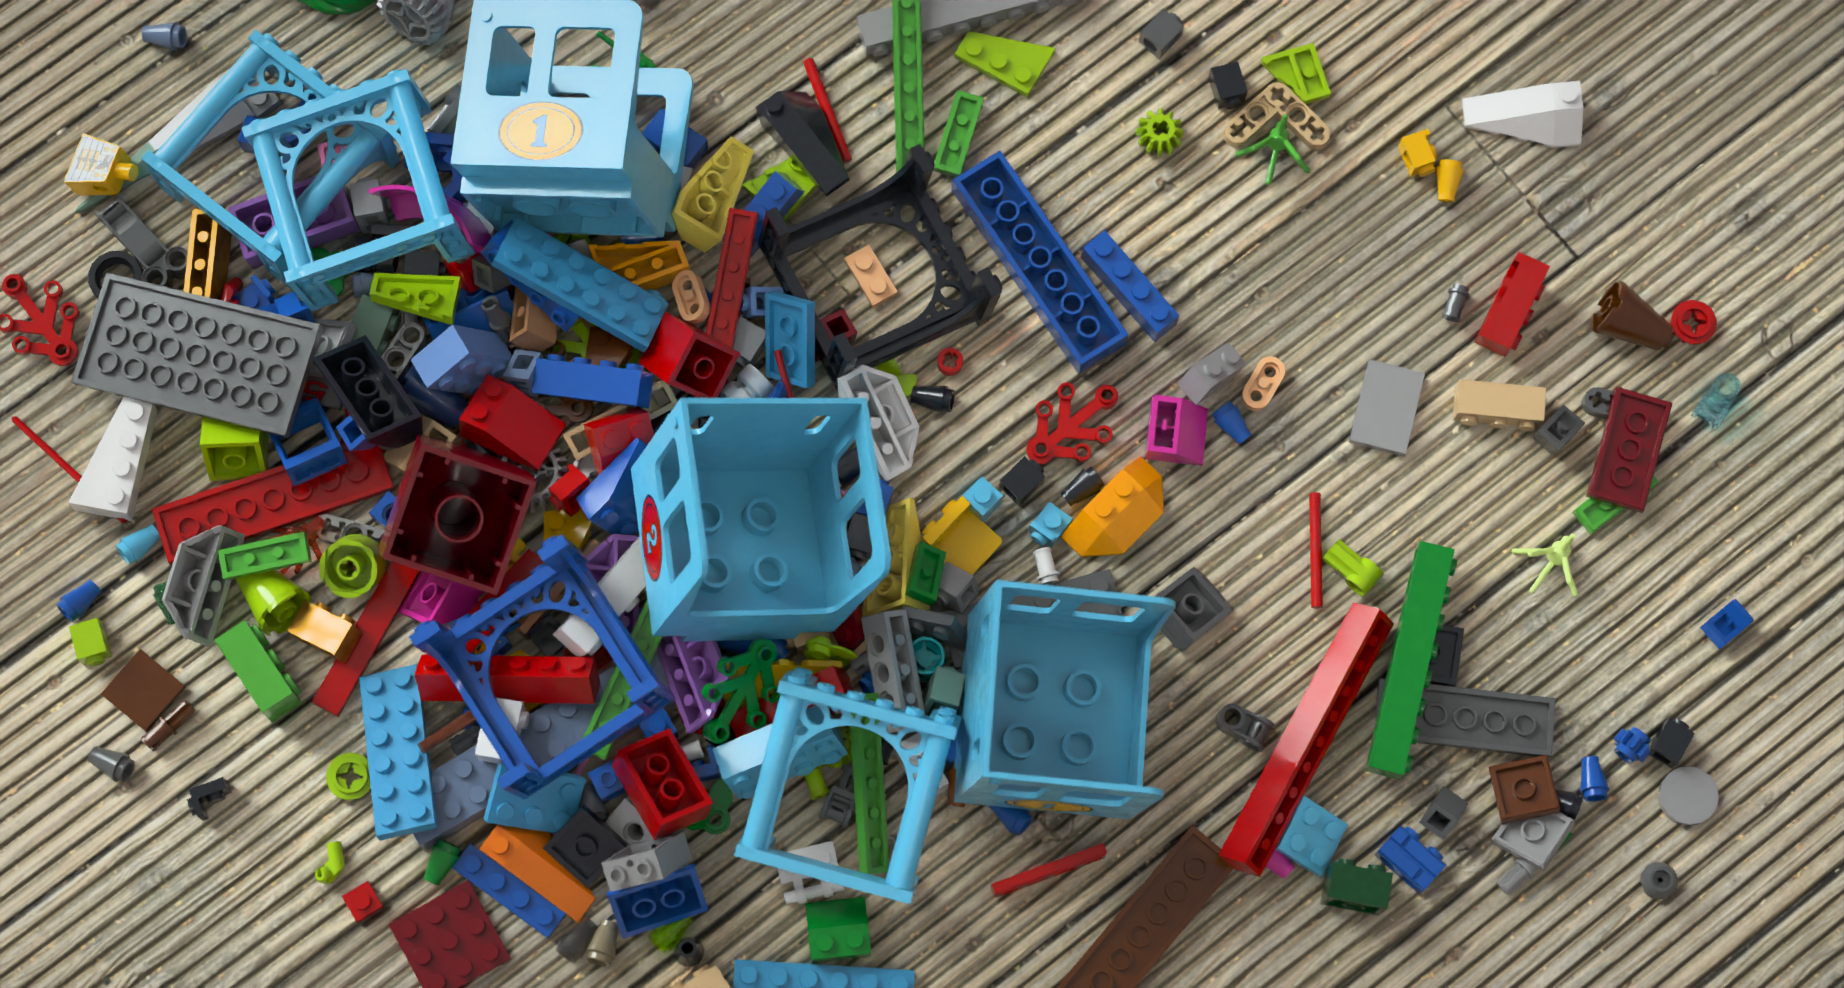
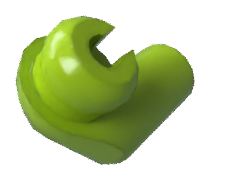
[315,841,345,884]

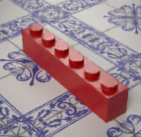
[414,654,600,704]

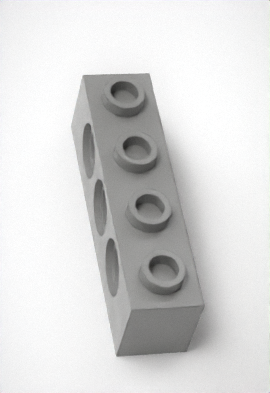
[861,609,925,734]

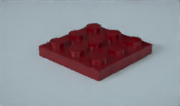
[388,880,511,988]

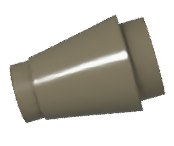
[586,920,618,967]

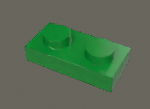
[905,541,946,606]

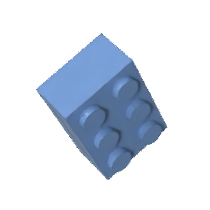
[411,325,512,395]

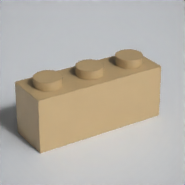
[1453,379,1546,431]

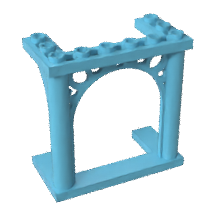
[141,29,400,288]
[242,69,476,311]
[734,667,962,904]

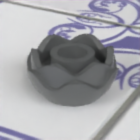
[1640,862,1678,899]

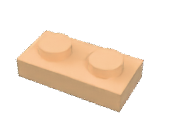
[844,244,898,308]

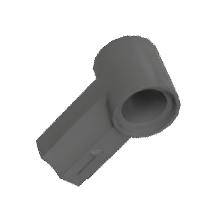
[427,85,461,134]

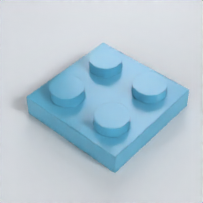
[1275,796,1348,877]

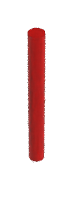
[803,58,852,164]
[1309,492,1323,609]

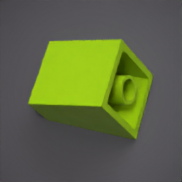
[200,417,268,481]

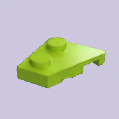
[1261,43,1331,104]

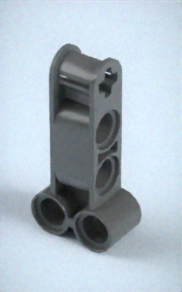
[94,194,188,289]

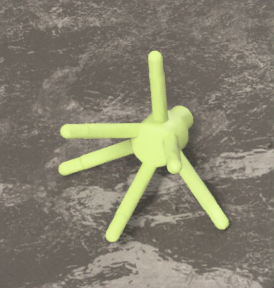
[1511,534,1578,597]

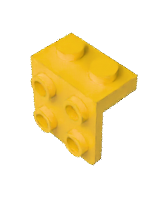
[922,496,1002,575]

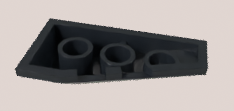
[755,91,850,196]

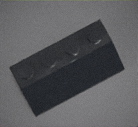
[313,335,423,449]

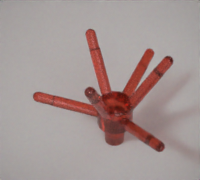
[260,515,326,575]

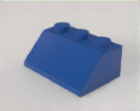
[421,287,513,340]
[607,864,709,939]

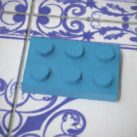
[765,291,815,388]
[484,762,586,833]

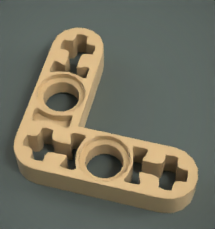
[1223,82,1330,150]

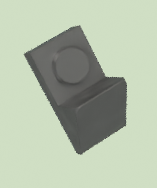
[1533,404,1585,456]

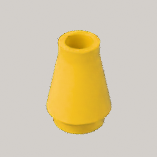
[1436,159,1464,202]

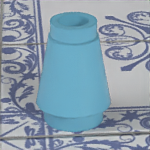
[116,524,161,565]

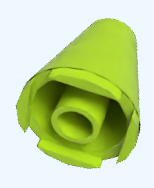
[236,570,311,636]

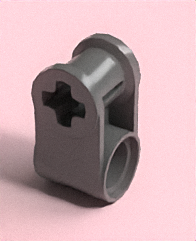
[1215,703,1275,752]

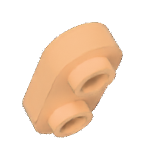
[672,270,710,324]
[1241,356,1285,411]

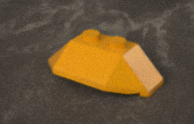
[1060,456,1164,558]

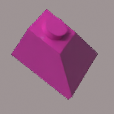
[398,571,482,624]

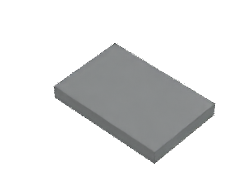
[1349,359,1425,457]

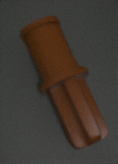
[141,700,196,752]

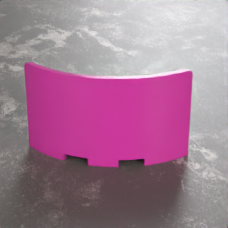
[368,185,492,257]

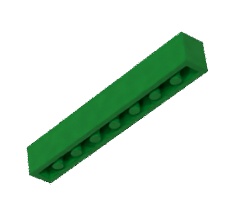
[1365,541,1457,780]

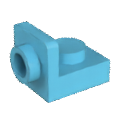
[1028,501,1073,548]

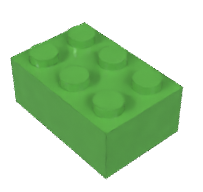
[215,620,302,723]

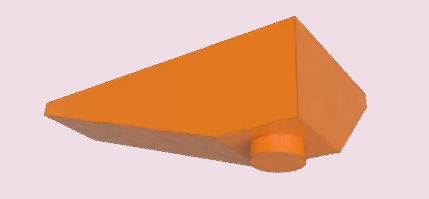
[479,824,596,923]

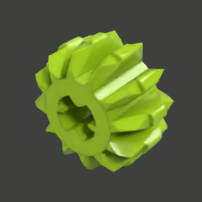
[1135,108,1184,158]

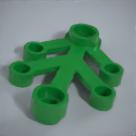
[702,638,781,744]

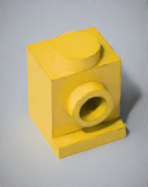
[1398,129,1437,177]

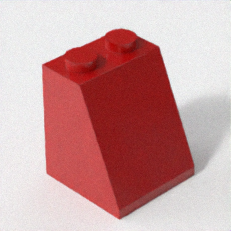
[639,311,740,398]

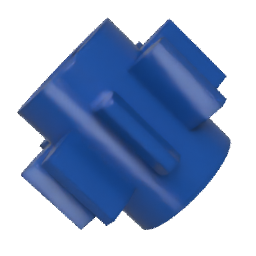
[1614,727,1651,764]

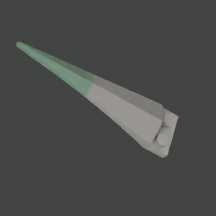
[75,73,282,213]

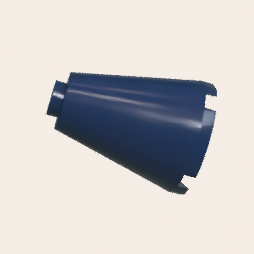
[401,365,469,430]

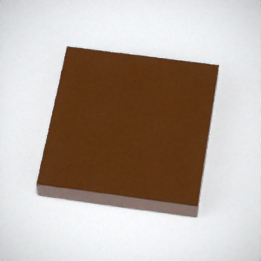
[101,649,186,732]
[1489,754,1561,825]

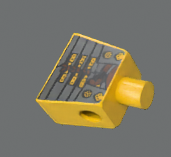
[64,134,139,196]

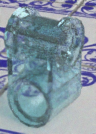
[1691,373,1741,431]

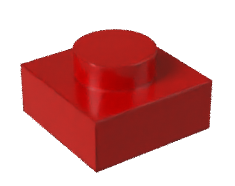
[342,881,384,923]

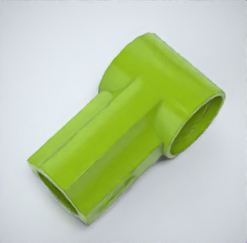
[1322,539,1384,597]

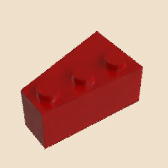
[1474,252,1550,357]

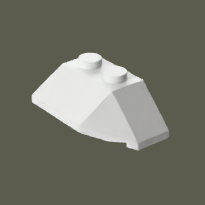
[837,365,919,481]

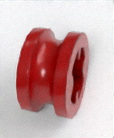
[937,348,963,376]

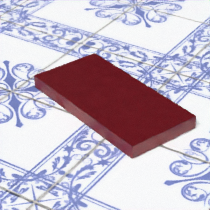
[1586,387,1672,513]

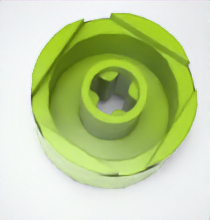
[319,534,386,598]

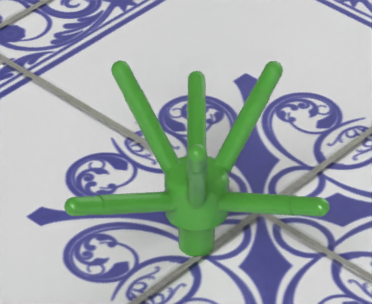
[1235,114,1310,185]

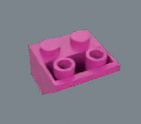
[1145,395,1208,466]

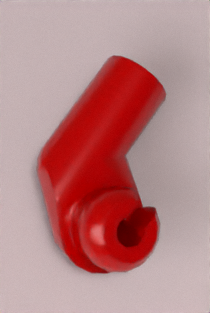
[220,277,243,305]

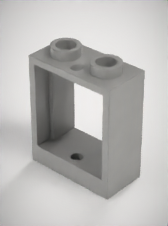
[601,831,693,892]

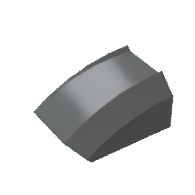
[1154,567,1233,651]

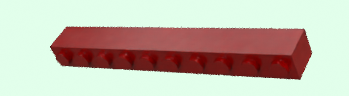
[1219,603,1394,877]

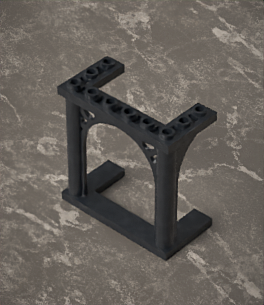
[758,144,1002,391]

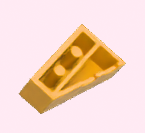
[588,240,690,291]

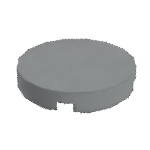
[1658,766,1719,825]

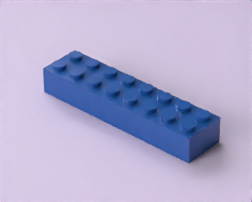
[952,150,1129,374]

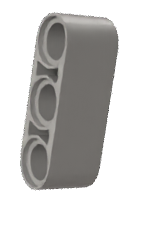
[381,322,428,385]

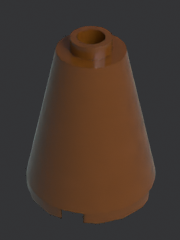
[1590,281,1674,350]

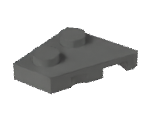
[901,606,967,652]

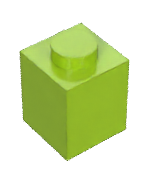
[68,618,112,667]

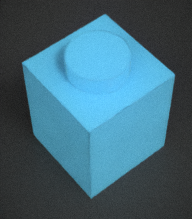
[962,476,1003,522]

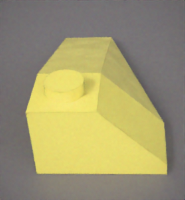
[671,137,754,253]
[863,497,930,617]

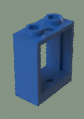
[269,397,348,487]

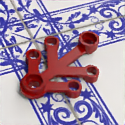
[0,274,80,366]
[1026,382,1118,465]

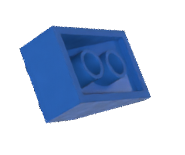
[576,437,648,535]

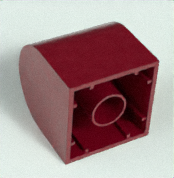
[379,435,537,595]

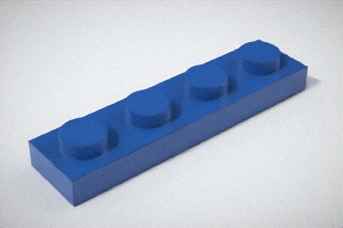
[452,844,566,939]

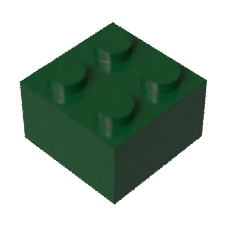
[1320,858,1393,916]

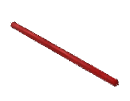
[12,416,127,523]

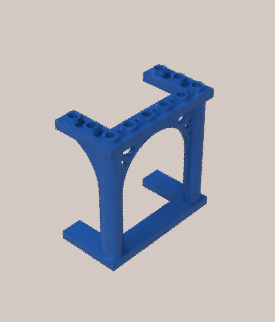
[409,535,676,800]

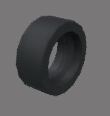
[88,251,144,299]

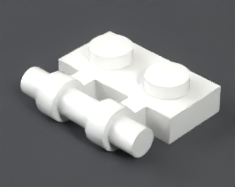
[778,841,844,905]

